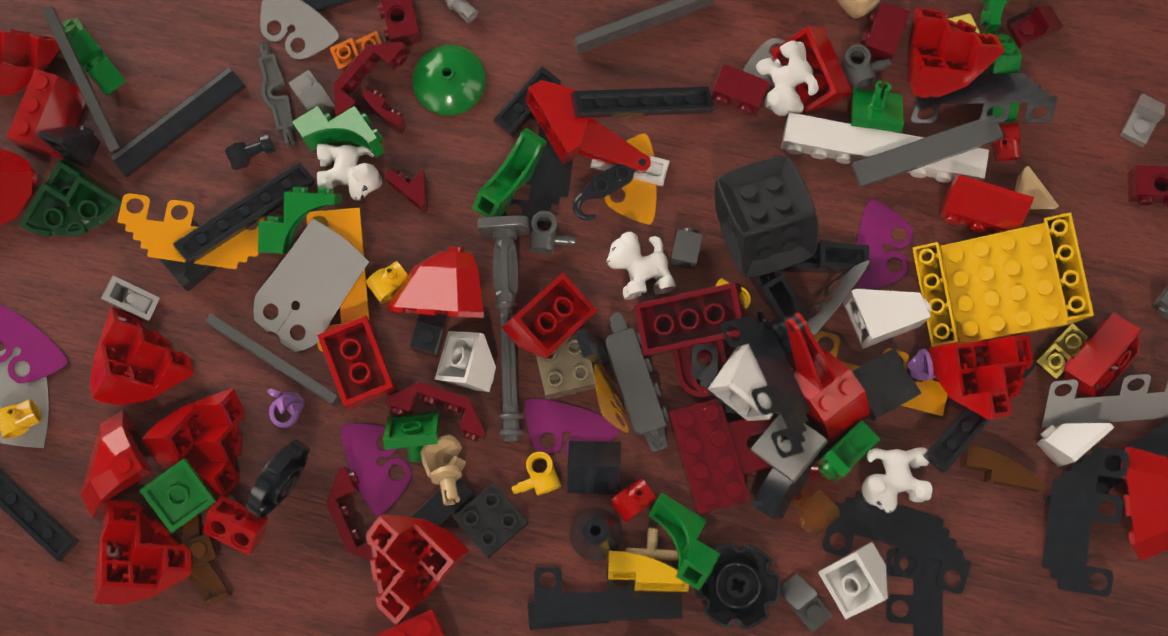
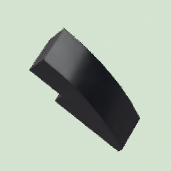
[786,241,869,273]
[749,270,809,320]
[752,453,819,519]

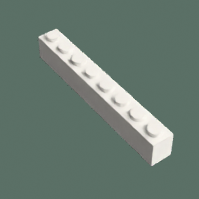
[781,113,989,183]

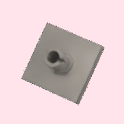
[751,413,827,483]

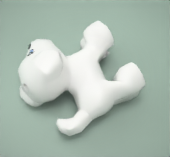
[756,41,819,116]
[317,144,383,201]
[606,232,676,300]
[862,447,932,513]

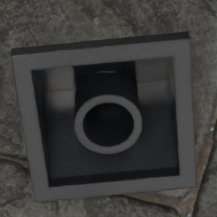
[567,441,621,495]

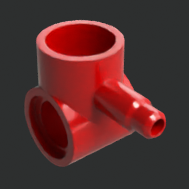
[993,120,1022,162]
[610,478,657,523]

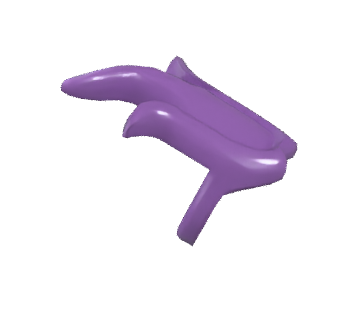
[907,349,936,381]
[267,389,305,428]

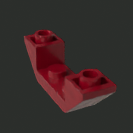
[334,42,410,117]
[385,382,487,442]
[326,466,373,560]

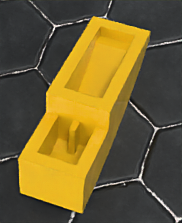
[608,551,689,592]

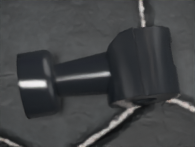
[225,133,275,170]

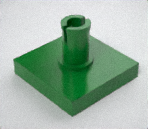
[851,81,904,133]
[383,411,440,462]
[139,457,217,533]

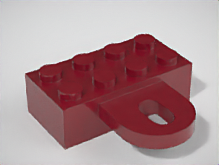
[634,282,747,397]
[668,398,774,516]

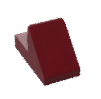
[1007,6,1063,49]
[384,169,428,214]

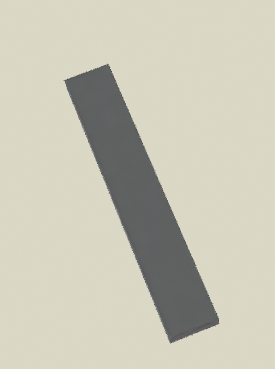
[574,0,714,54]
[42,6,122,152]
[851,114,1004,188]
[205,313,342,407]

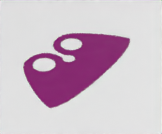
[856,199,913,290]
[0,305,67,383]
[525,399,620,457]
[341,424,411,516]

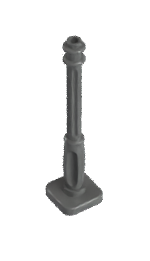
[477,216,531,442]

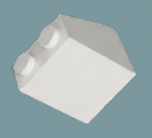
[843,289,931,349]
[708,344,792,421]

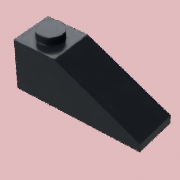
[38,126,101,168]
[410,314,451,358]

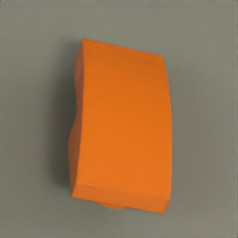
[330,31,383,71]

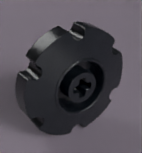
[246,439,310,519]
[694,543,780,629]

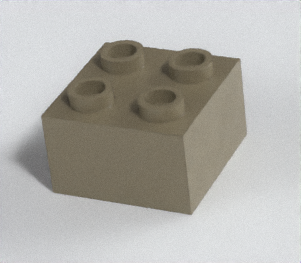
[536,335,596,400]

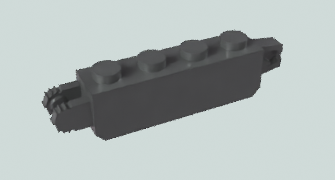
[605,313,669,453]

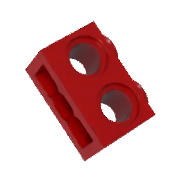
[203,495,269,556]

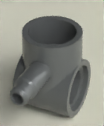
[842,45,892,89]
[529,211,576,254]

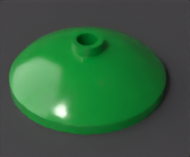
[412,45,486,116]

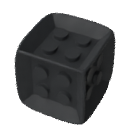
[714,156,819,277]

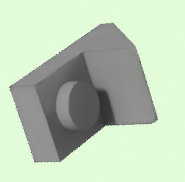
[288,70,335,116]
[1120,93,1165,147]
[101,275,160,321]

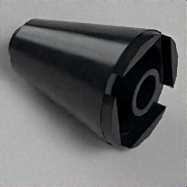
[569,508,622,561]

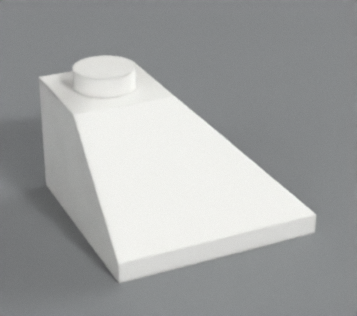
[434,331,496,392]
[1036,423,1114,467]
[818,542,888,619]

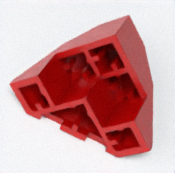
[908,7,1004,98]
[0,29,60,96]
[0,149,37,226]
[387,247,484,318]
[90,307,194,406]
[929,335,1033,419]
[142,389,244,498]
[80,410,152,518]
[1120,447,1168,560]
[94,500,191,605]
[366,514,469,626]

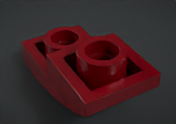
[362,89,407,134]

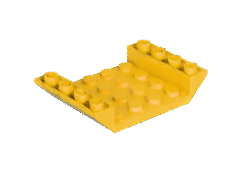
[912,212,1094,347]

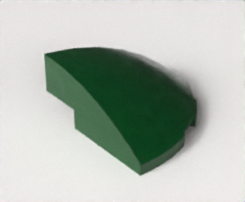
[18,160,122,237]

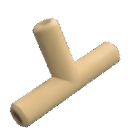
[625,527,678,561]

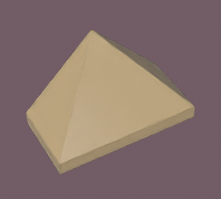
[1015,166,1059,216]

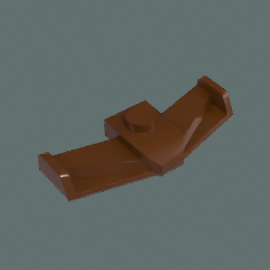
[175,514,232,606]

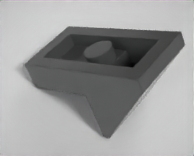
[780,573,833,633]

